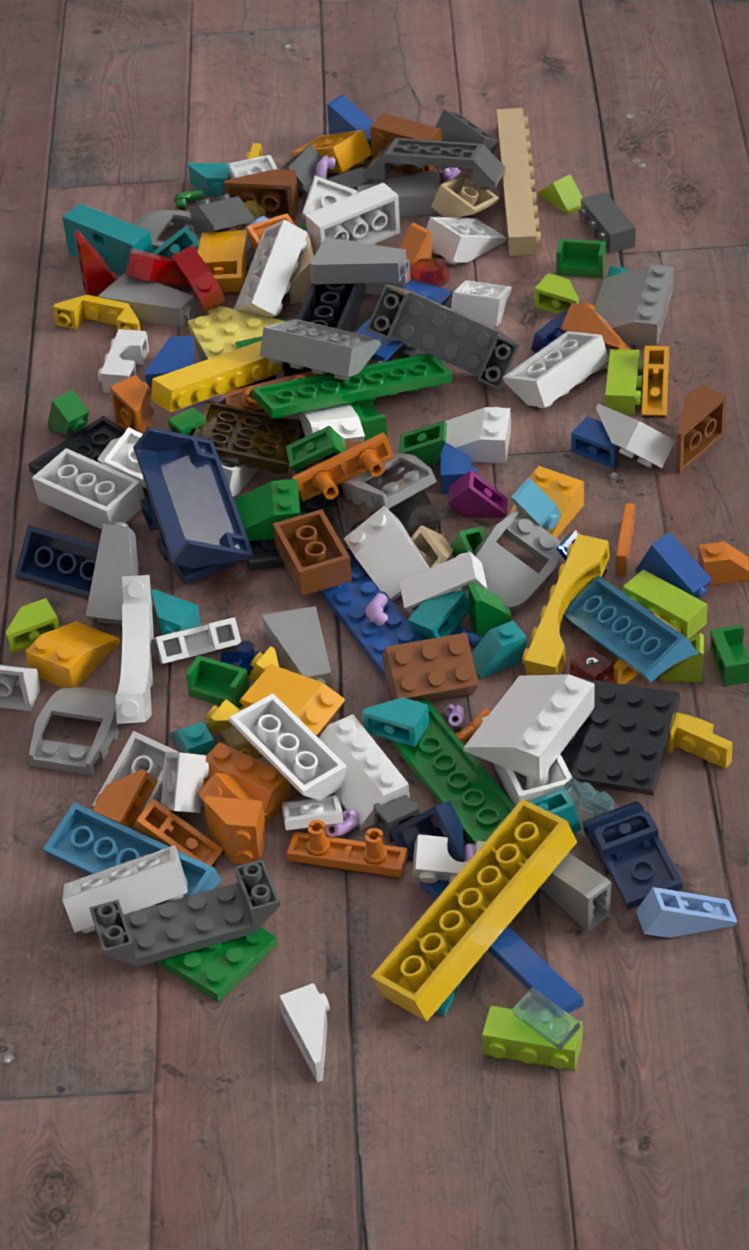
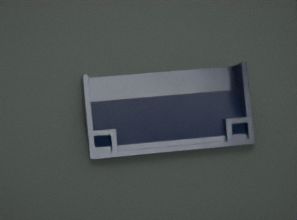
[133,427,254,568]

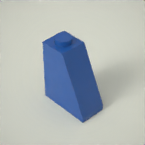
[327,95,374,159]
[145,336,196,393]
[635,532,712,600]

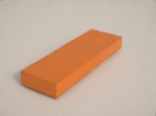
[616,503,635,576]

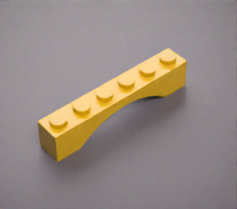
[522,534,610,675]

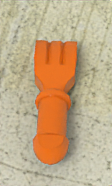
[456,708,492,744]

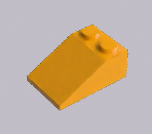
[291,130,372,175]
[503,466,584,538]
[25,621,120,688]
[239,664,345,737]

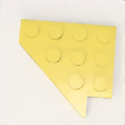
[188,305,286,360]

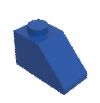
[571,416,617,469]
[440,443,477,494]

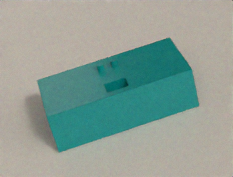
[62,203,153,276]

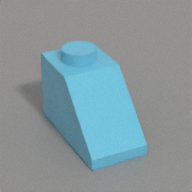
[511,478,561,531]

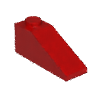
[74,231,117,297]
[172,245,226,312]
[125,248,191,288]

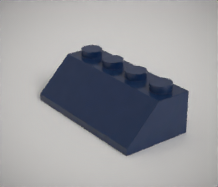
[15,525,99,597]

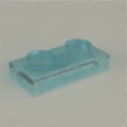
[564,778,614,816]
[512,987,581,1050]

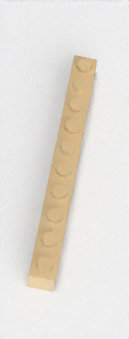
[497,108,541,256]

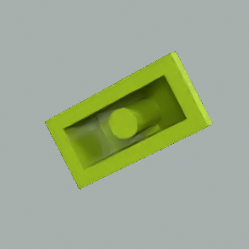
[535,273,579,317]
[5,598,59,655]

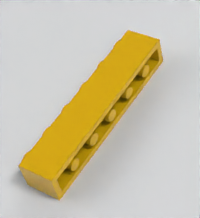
[151,341,283,413]

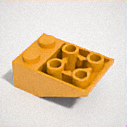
[198,230,248,293]

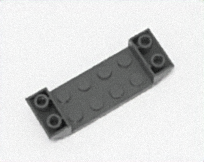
[363,138,505,190]
[366,284,520,390]
[89,859,280,967]

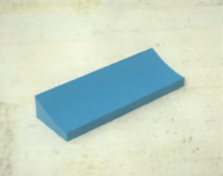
[563,576,698,682]
[43,802,222,905]

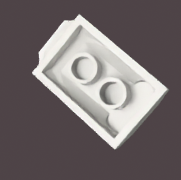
[97,428,147,488]

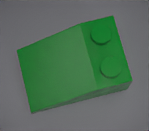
[234,479,301,541]

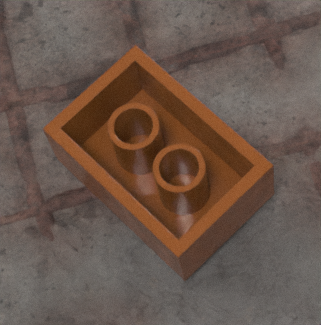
[370,113,442,175]
[273,509,352,596]
[381,633,479,702]

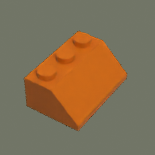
[203,742,291,826]

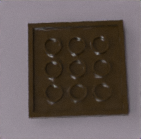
[193,401,303,474]

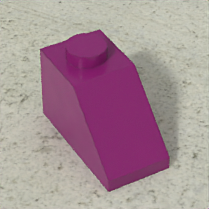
[448,470,508,518]

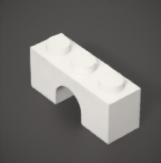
[98,329,149,393]
[153,617,242,665]
[412,835,485,884]

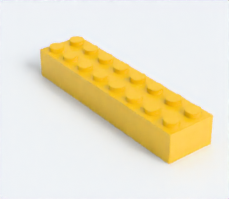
[371,799,577,1022]

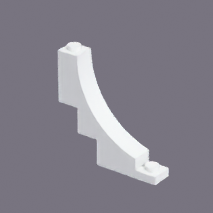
[115,575,155,724]

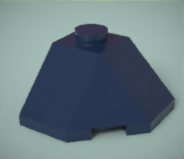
[389,801,464,861]

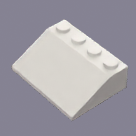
[464,674,594,781]

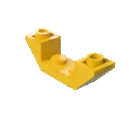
[53,295,141,331]
[205,646,279,734]

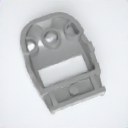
[132,210,219,252]
[340,453,437,509]
[474,507,567,613]
[29,687,119,776]

